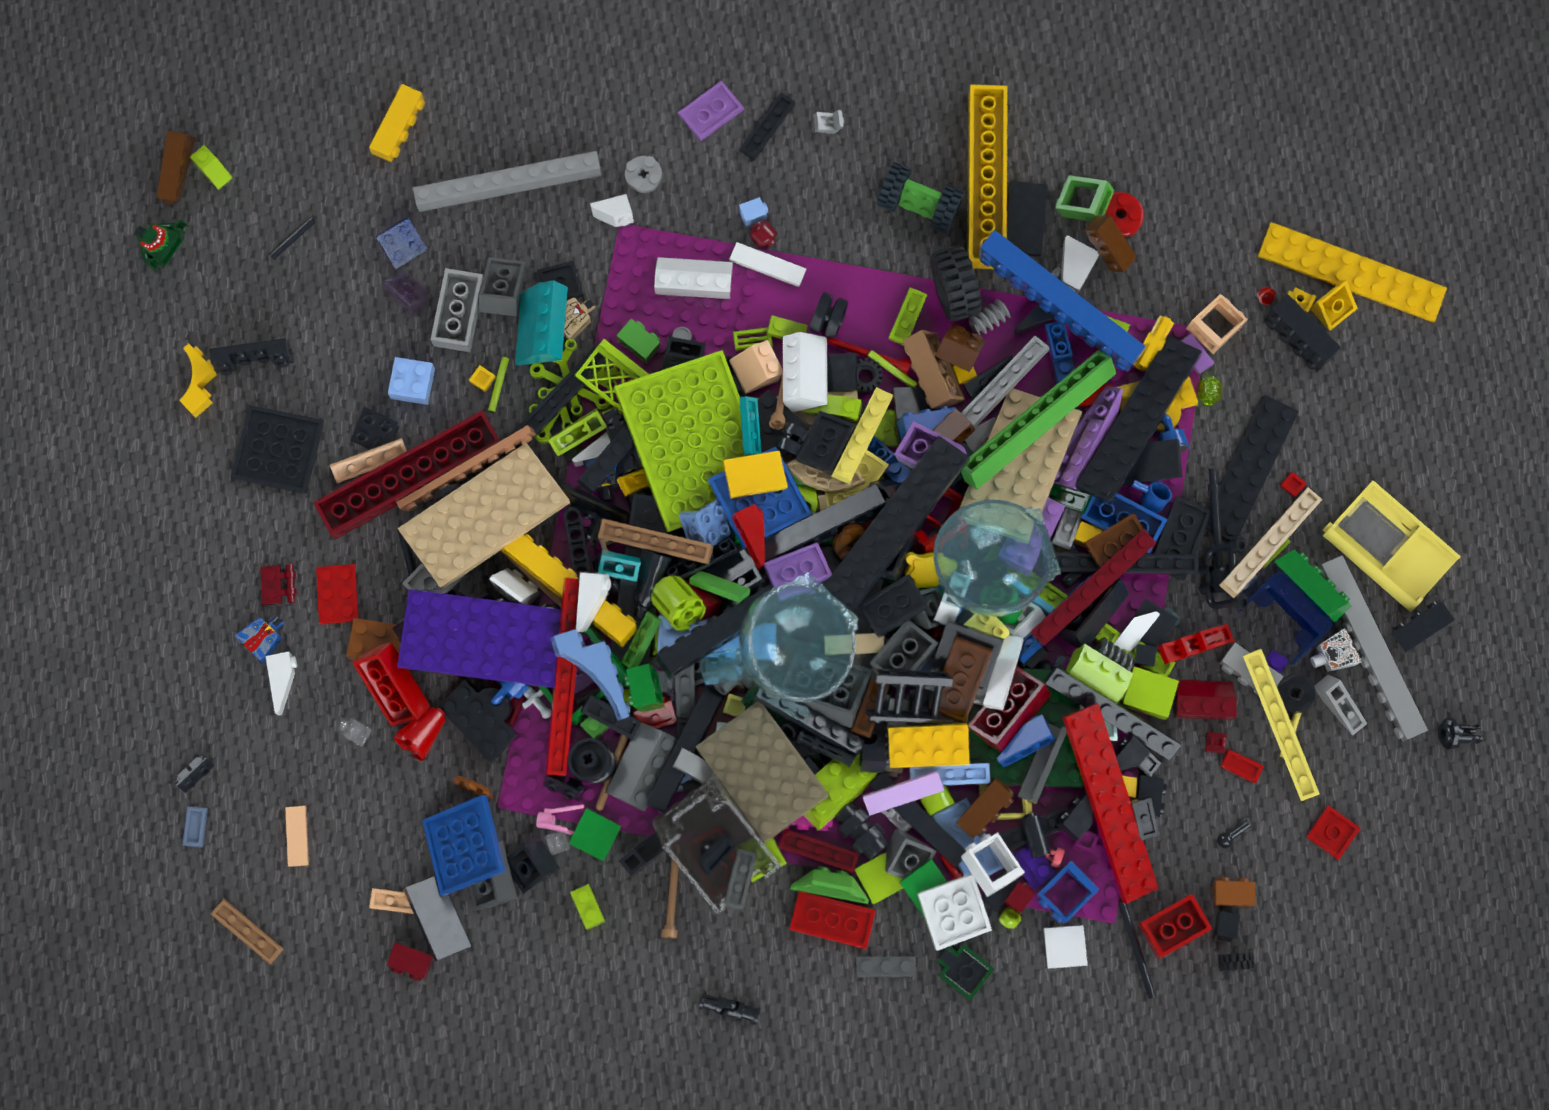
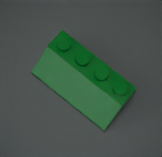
[1275,550,1351,622]

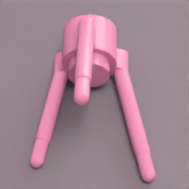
[536,804,584,835]

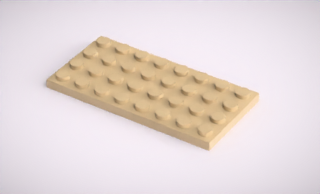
[957,388,1082,544]
[398,443,570,590]

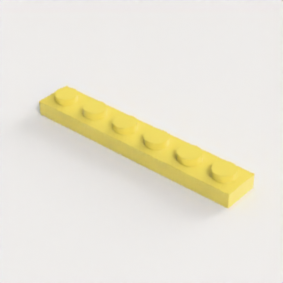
[832,387,893,485]

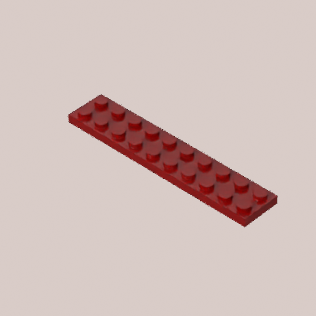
[1062,704,1159,903]

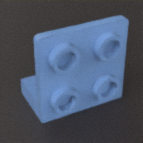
[679,499,731,545]

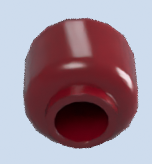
[750,220,777,248]

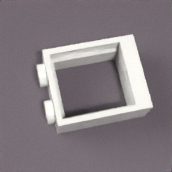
[961,833,1024,897]

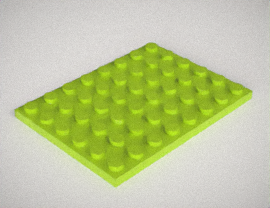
[614,350,748,533]

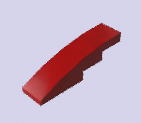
[1158,624,1235,665]

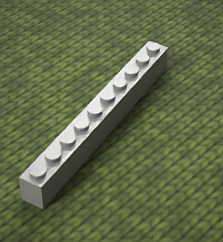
[413,151,601,212]
[1318,555,1428,742]

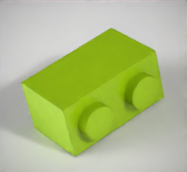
[570,884,606,930]

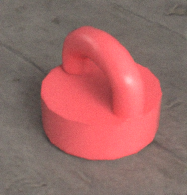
[1045,848,1065,868]

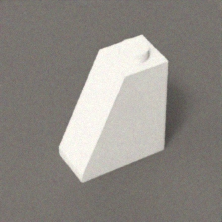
[1061,235,1099,294]

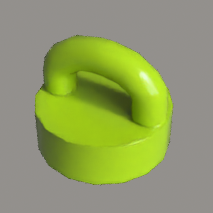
[999,907,1021,929]

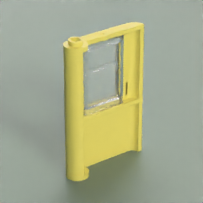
[1322,481,1461,612]

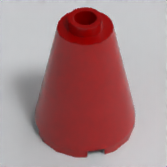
[393,707,446,762]

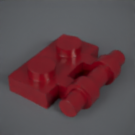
[260,564,297,606]

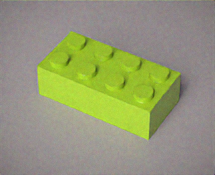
[804,751,877,830]

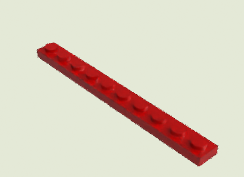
[545,577,580,776]

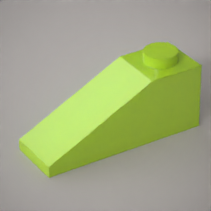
[802,395,862,424]
[548,408,607,456]

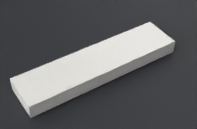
[730,242,806,287]
[983,635,1024,710]

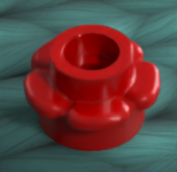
[1257,287,1276,305]

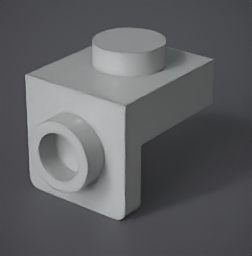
[813,110,844,134]

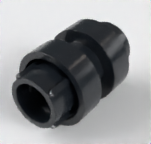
[834,803,888,859]

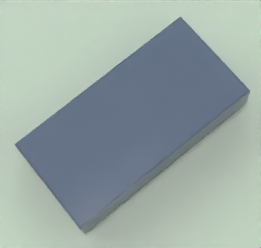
[182,806,208,848]

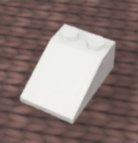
[490,568,540,605]

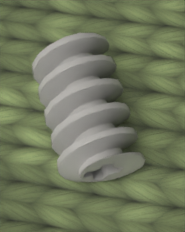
[968,299,1011,335]

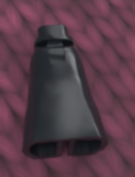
[603,408,643,476]
[633,549,672,619]

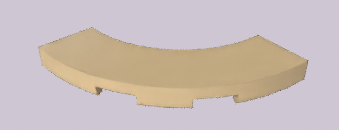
[786,458,865,492]

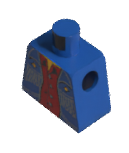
[235,616,284,664]

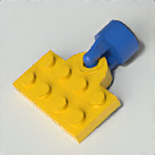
[1117,377,1198,454]

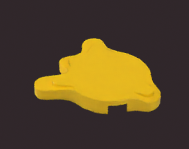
[904,552,956,589]

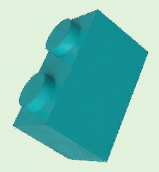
[598,550,641,582]

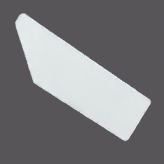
[1114,612,1160,652]

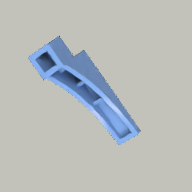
[550,629,630,721]

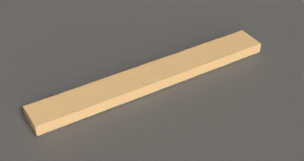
[1219,487,1322,598]

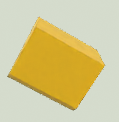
[1311,280,1358,331]

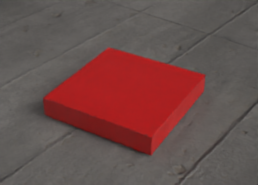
[1306,805,1361,860]

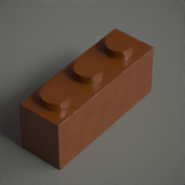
[1085,215,1137,272]
[956,777,1014,839]

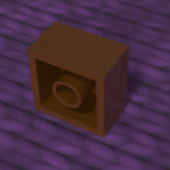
[936,324,986,372]

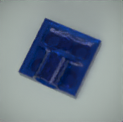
[375,217,428,269]

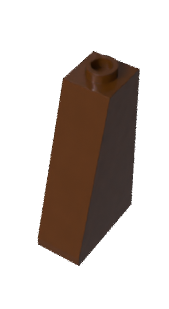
[157,131,196,205]

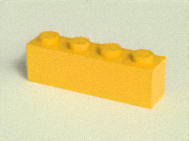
[369,84,425,162]

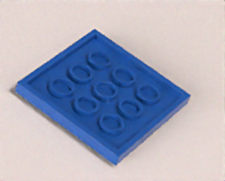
[707,447,812,549]
[422,795,506,896]

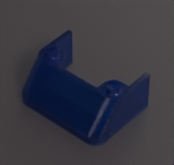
[1236,572,1332,666]

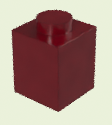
[1004,882,1035,914]

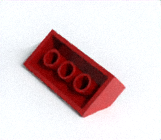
[352,642,431,726]

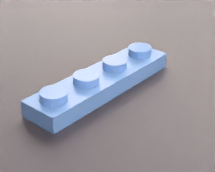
[910,763,990,785]

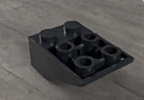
[662,336,706,370]

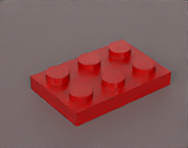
[316,564,359,625]

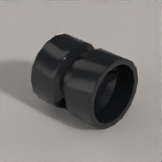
[775,422,809,458]

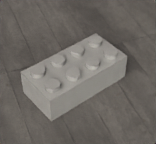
[431,268,483,352]

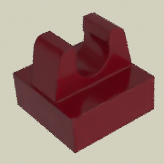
[1205,732,1227,754]

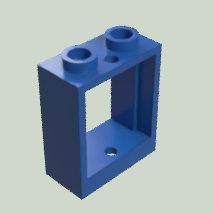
[1036,861,1099,924]

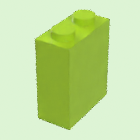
[1120,667,1179,720]

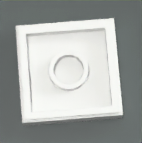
[1044,926,1087,969]

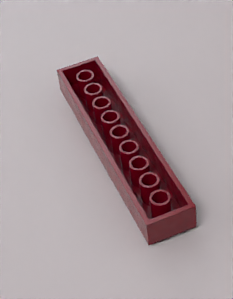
[313,410,500,540]

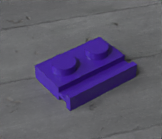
[1013,846,1057,890]

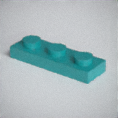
[739,396,762,456]

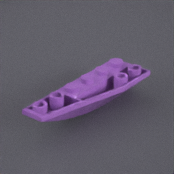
[1054,386,1123,493]

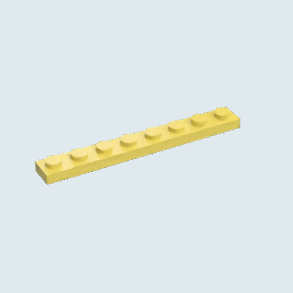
[1243,649,1320,801]

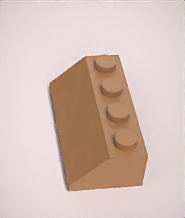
[903,330,966,409]

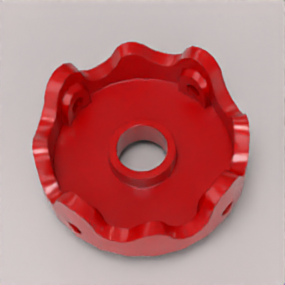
[1104,192,1144,238]

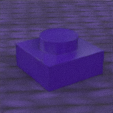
[1266,649,1289,674]

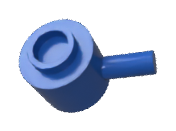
[1131,479,1172,513]

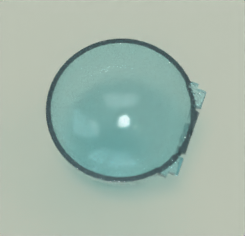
[933,500,1061,617]
[739,573,859,702]

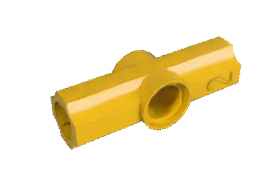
[1134,316,1174,372]

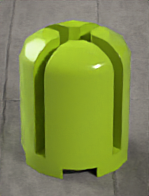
[651,575,706,631]

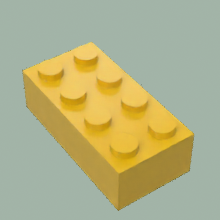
[888,723,969,768]

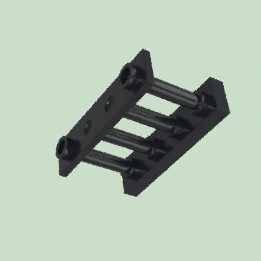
[865,668,953,725]

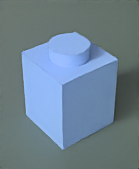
[739,197,769,227]

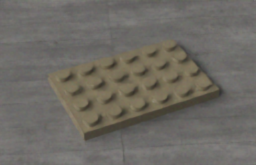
[696,701,829,843]

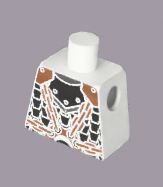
[1310,628,1362,672]

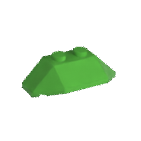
[790,866,869,904]

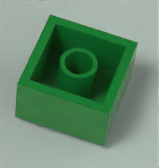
[625,664,665,713]

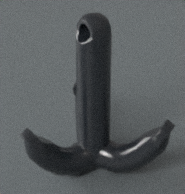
[585,512,608,547]

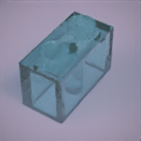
[701,648,744,685]

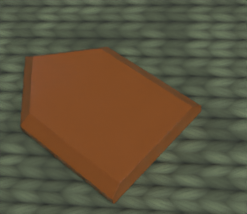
[453,776,494,800]

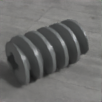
[1093,637,1136,671]

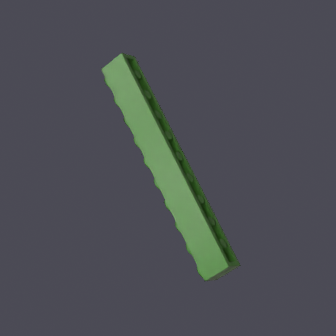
[961,350,1116,489]

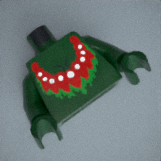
[135,220,189,273]

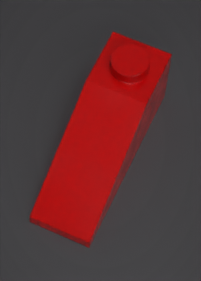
[731,504,765,569]

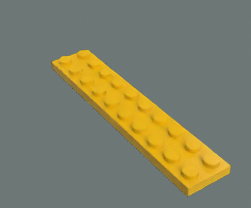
[1258,222,1447,323]

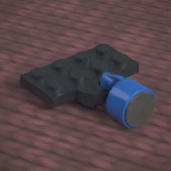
[438,680,531,763]

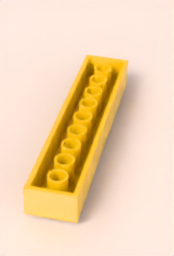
[967,85,1007,269]

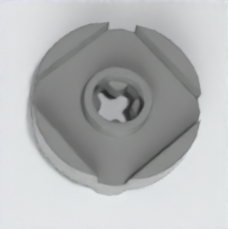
[625,156,662,193]

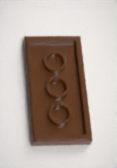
[929,636,993,723]

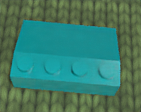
[515,280,568,366]

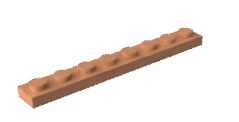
[396,425,536,511]

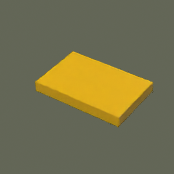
[722,451,788,499]

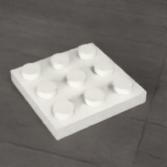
[917,873,992,950]

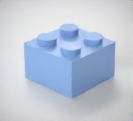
[388,357,435,405]

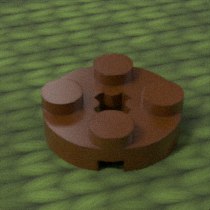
[832,524,866,561]

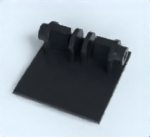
[351,407,399,450]

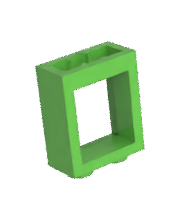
[1055,175,1114,221]

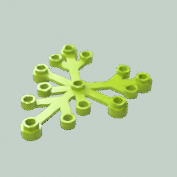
[529,339,627,444]

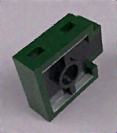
[936,944,994,1001]

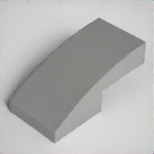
[673,748,713,786]

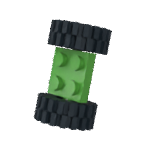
[876,161,965,234]

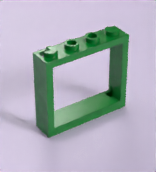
[538,623,627,726]

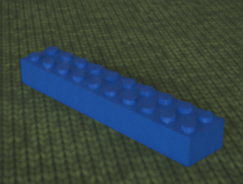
[979,230,1146,372]

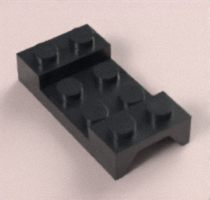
[209,338,294,375]

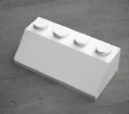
[654,257,733,299]
[783,332,827,412]

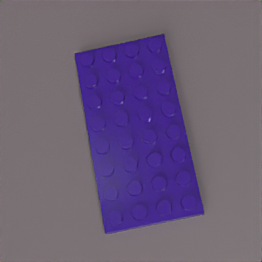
[397,589,561,688]

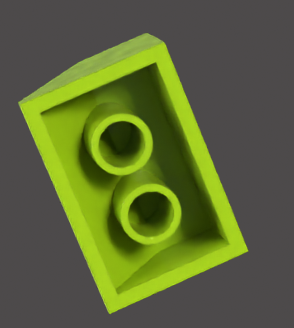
[1066,644,1133,703]

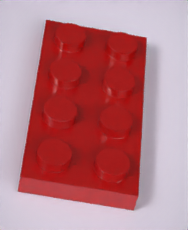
[789,891,876,949]

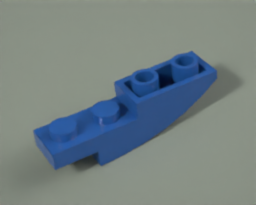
[1045,322,1075,384]
[867,436,911,483]

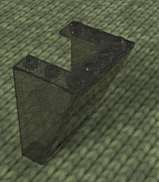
[652,775,782,914]

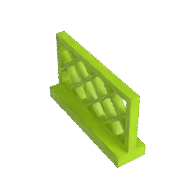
[575,339,649,415]

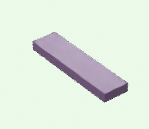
[863,770,944,815]

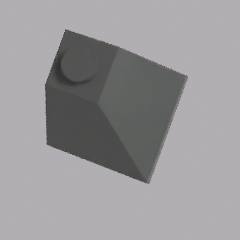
[885,829,936,879]

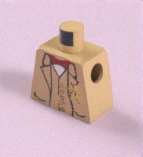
[564,298,595,340]

